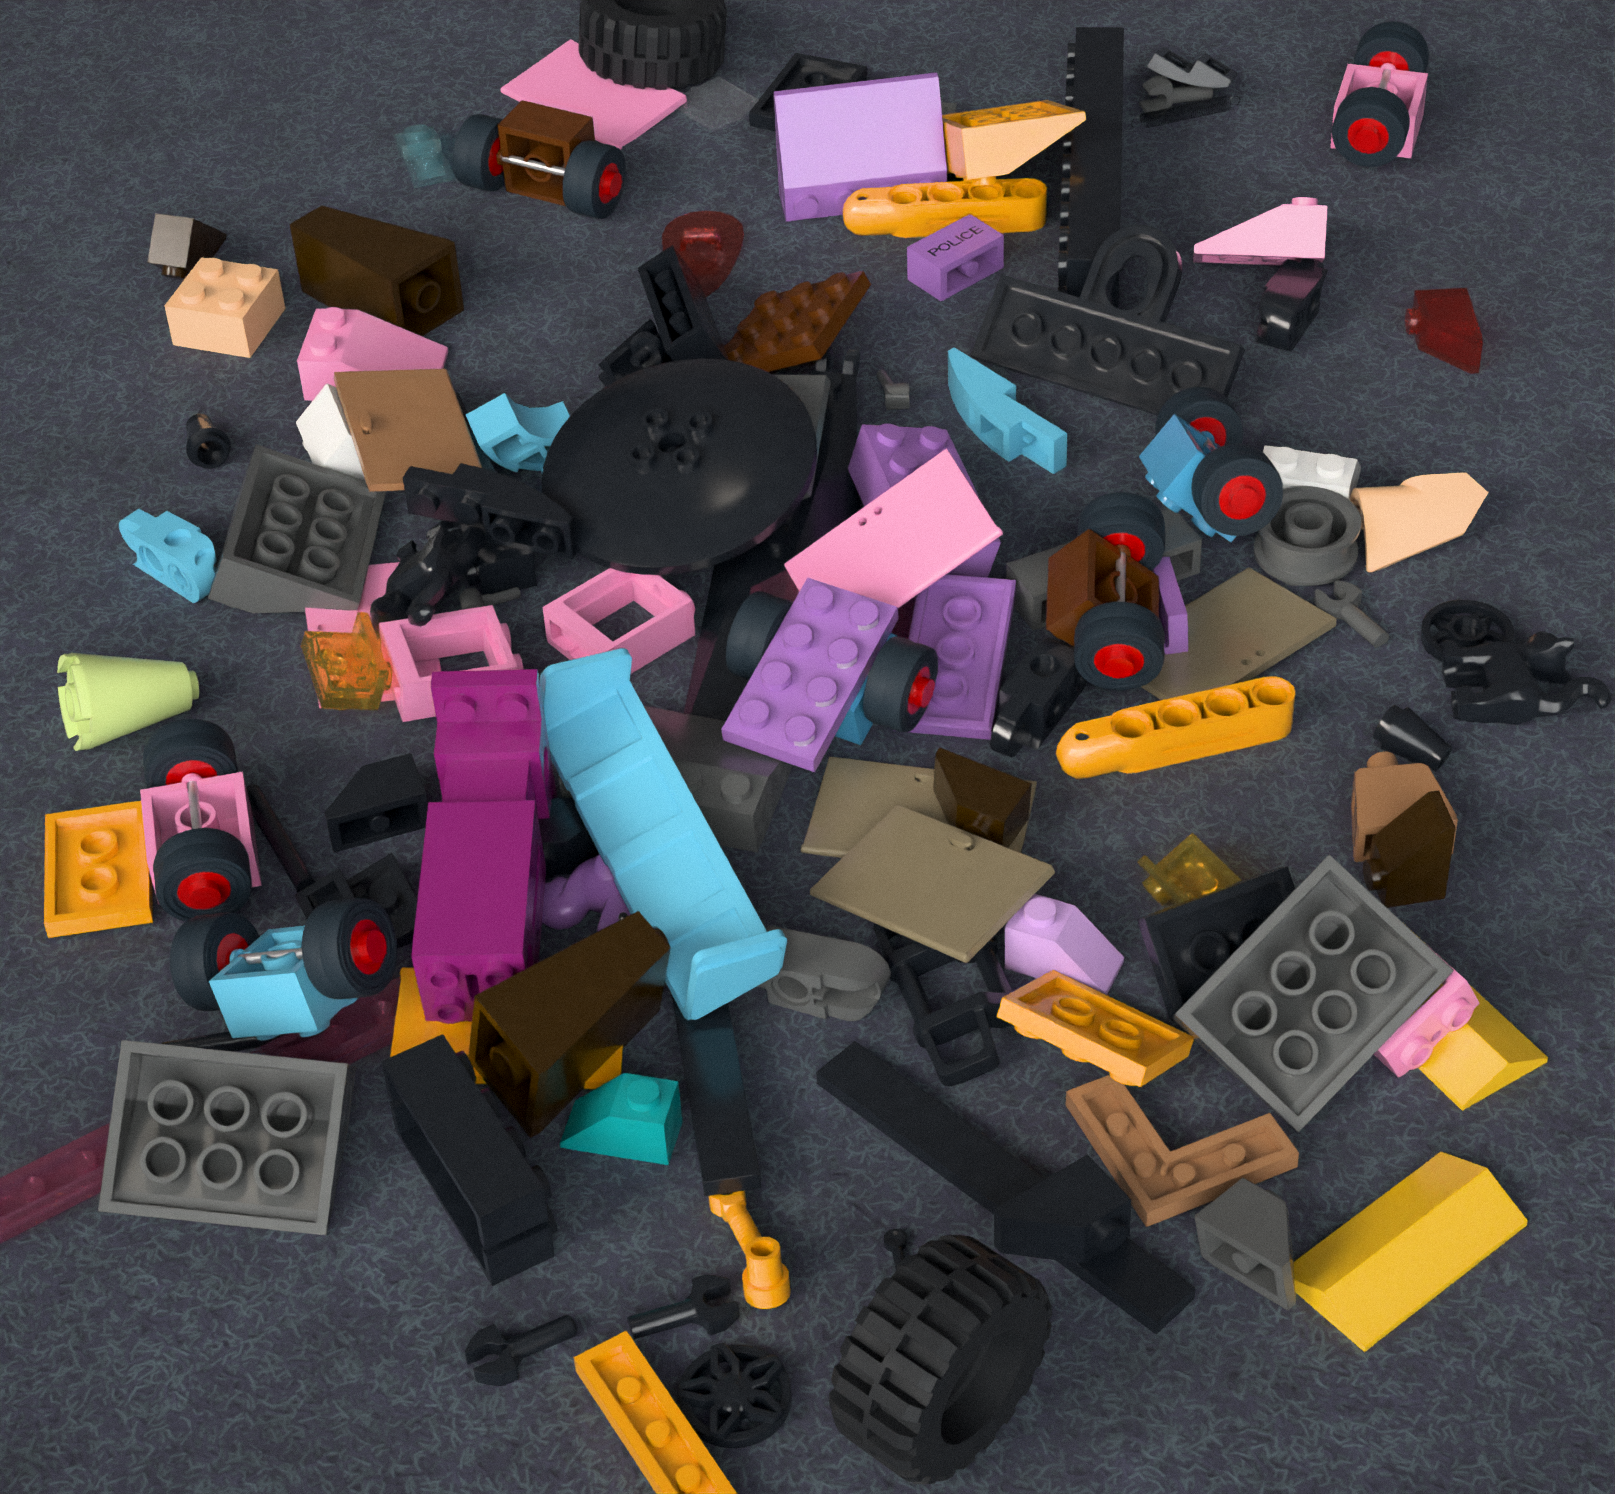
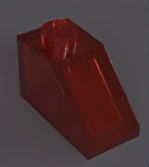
[1405,288,1483,374]

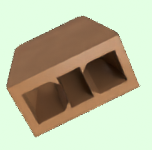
[1351,752,1458,862]

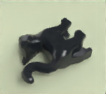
[368,521,486,636]
[1442,631,1612,725]

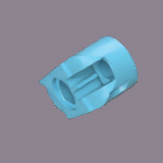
[119,509,217,603]

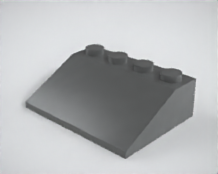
[208,444,386,614]
[558,706,793,853]
[1173,854,1454,1133]
[98,1040,356,1235]

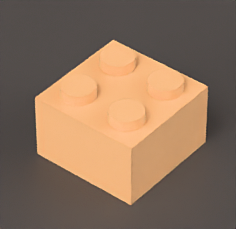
[164,257,286,358]

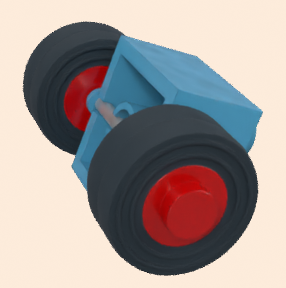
[1139,387,1283,542]
[726,591,938,745]

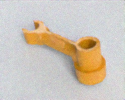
[708,1190,791,1309]

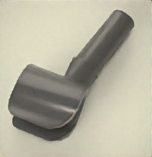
[877,369,910,410]
[459,587,521,610]

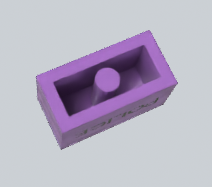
[907,214,1004,301]

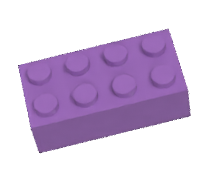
[848,424,1001,578]

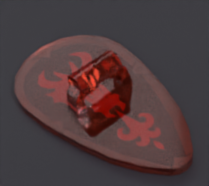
[662,210,744,297]

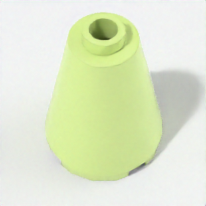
[57,653,199,751]

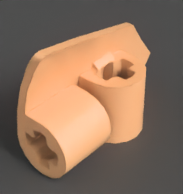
[1350,473,1488,573]

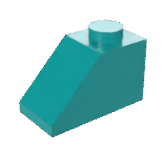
[560,1073,683,1165]

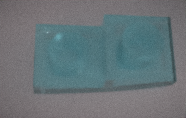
[394,124,453,188]

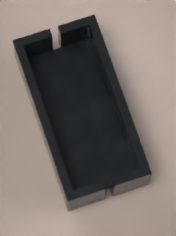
[381,1034,558,1286]

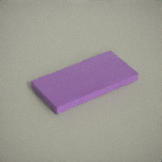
[893,574,1016,740]

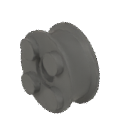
[1254,486,1361,586]

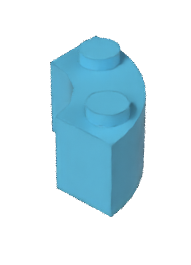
[466,393,571,473]

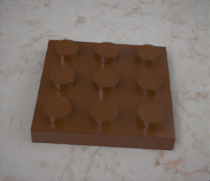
[724,271,871,372]

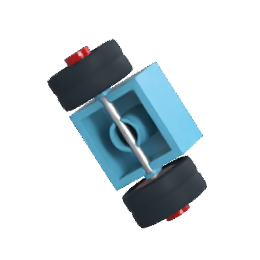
[170,898,397,1041]

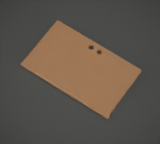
[334,368,482,492]

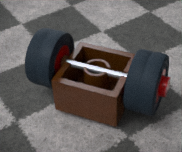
[453,100,626,219]
[1046,492,1165,690]

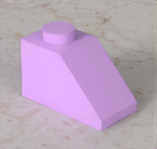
[1005,894,1124,995]

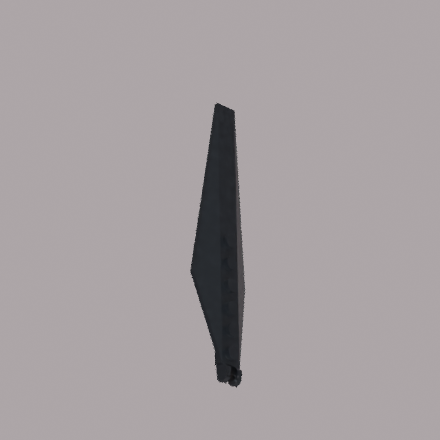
[684,347,861,721]

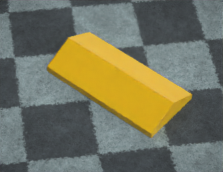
[1409,932,1548,1111]
[1294,1152,1528,1352]

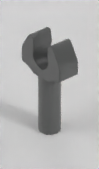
[1139,75,1213,117]
[1314,580,1389,648]

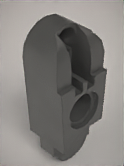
[758,925,891,1021]

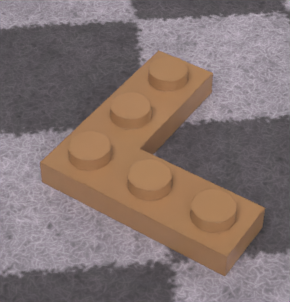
[1066,1075,1299,1227]

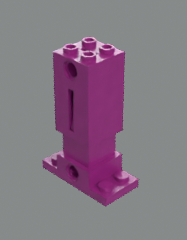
[411,669,557,1024]

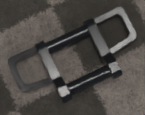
[873,924,1013,1087]

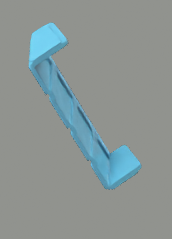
[540,648,787,1020]

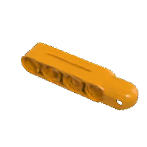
[842,178,1047,238]
[1056,676,1295,779]

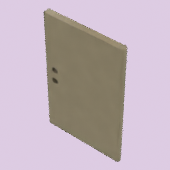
[1141,567,1336,700]
[801,756,1037,858]
[810,804,1055,963]

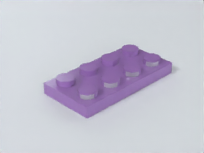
[721,578,899,772]

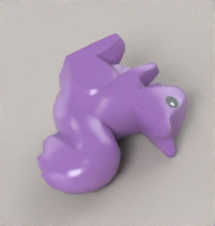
[542,854,631,931]

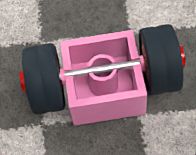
[1330,21,1429,167]
[140,719,262,921]

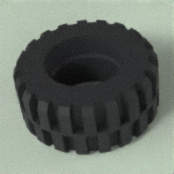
[578,0,727,90]
[829,1235,1052,1484]

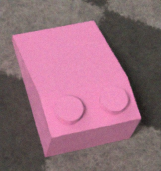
[1193,197,1327,266]
[297,307,449,401]

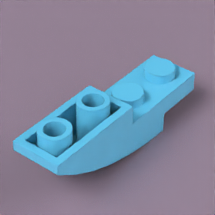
[948,347,1067,474]

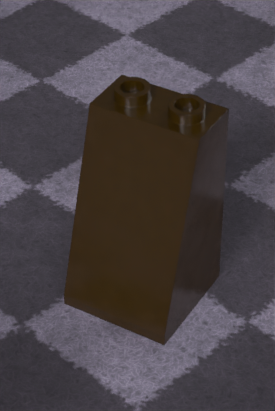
[289,205,464,336]
[468,911,671,1138]

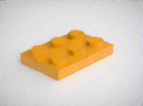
[44,801,153,938]
[997,970,1194,1087]

